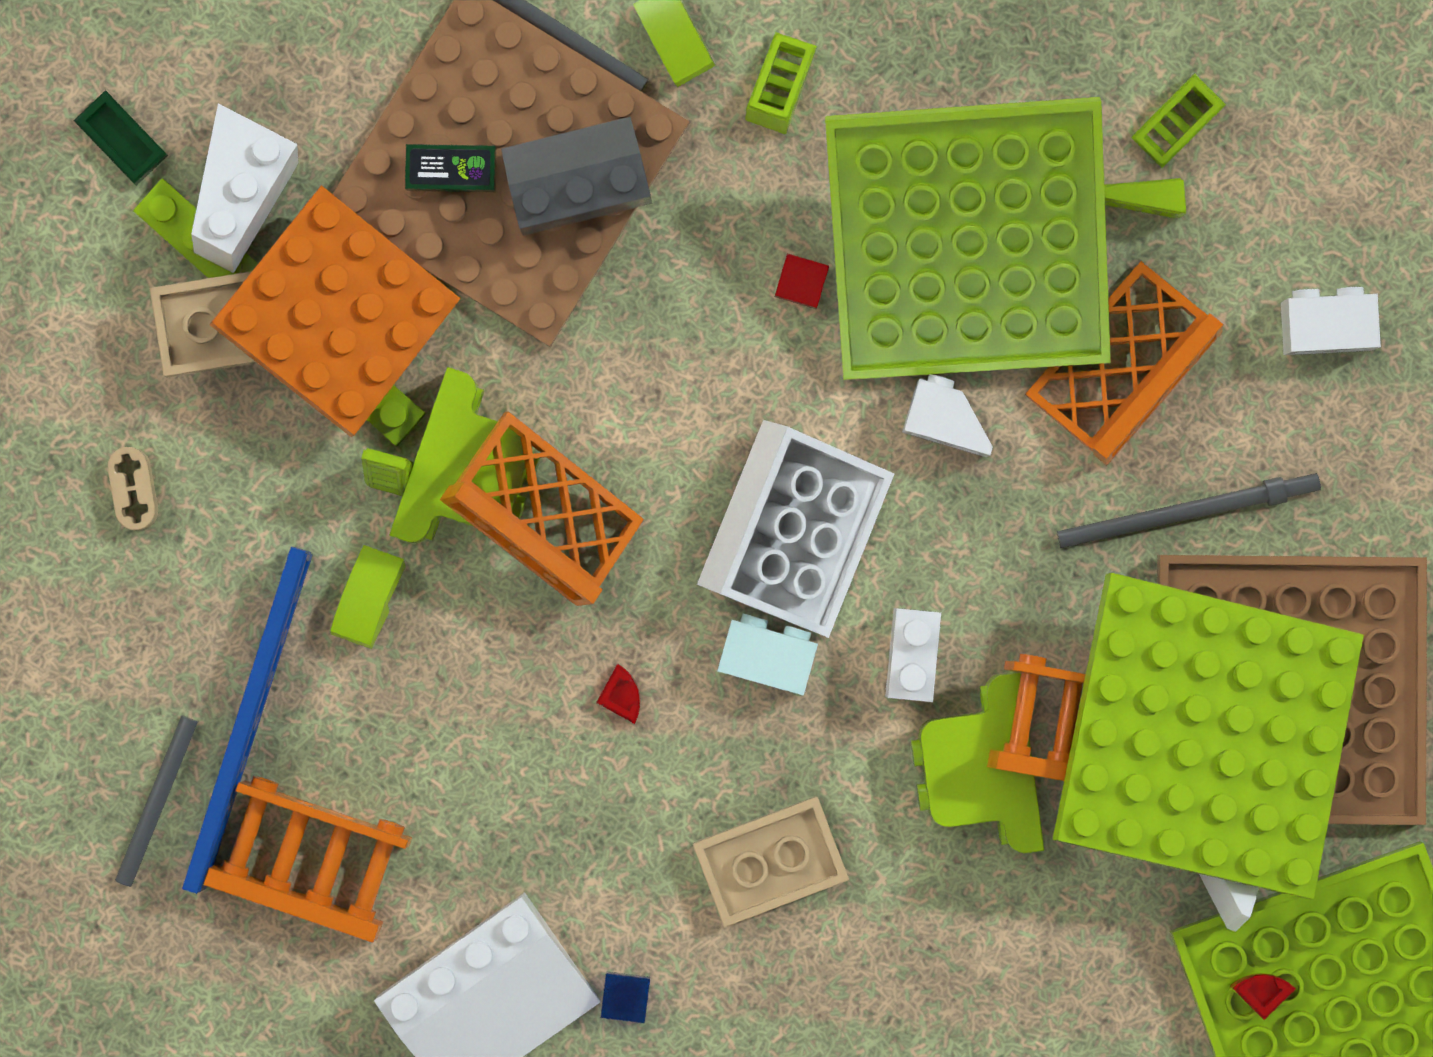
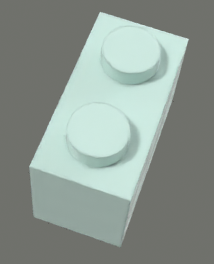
[717,614,818,696]

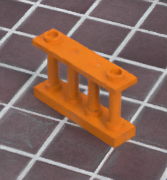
[987,654,1086,781]
[203,776,412,943]

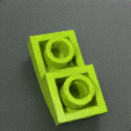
[633,0,716,88]
[330,545,406,649]

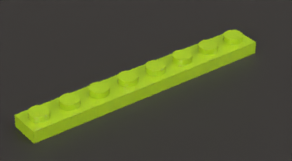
[133,178,426,446]

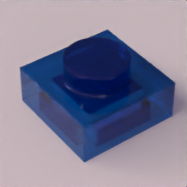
[600,971,651,1023]

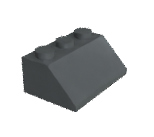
[501,116,652,236]

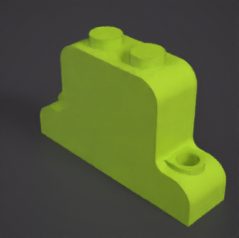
[389,367,541,543]
[911,672,1044,853]

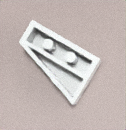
[191,103,298,273]

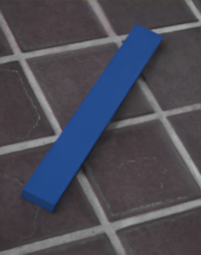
[182,547,313,894]

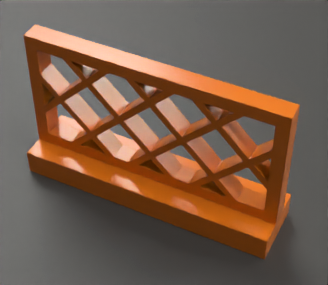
[1025,261,1224,466]
[440,411,644,606]

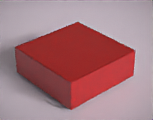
[774,253,829,309]

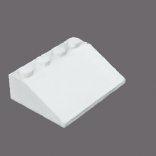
[697,420,894,638]
[374,892,601,1057]

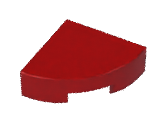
[596,664,641,724]
[1230,973,1296,1020]

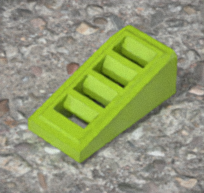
[745,32,817,134]
[1131,73,1226,168]
[1104,178,1186,218]
[361,448,414,496]

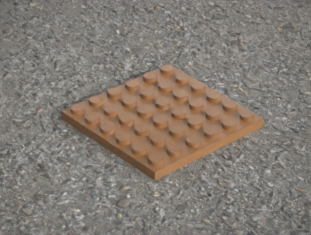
[333,0,690,348]
[1157,555,1427,825]

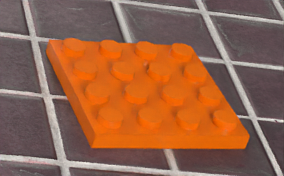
[209,185,461,437]

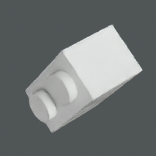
[1281,287,1381,355]
[885,608,941,702]

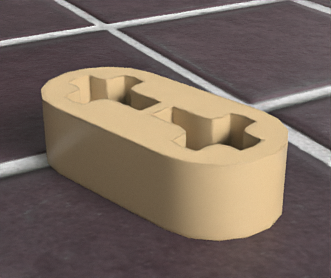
[108,447,158,530]

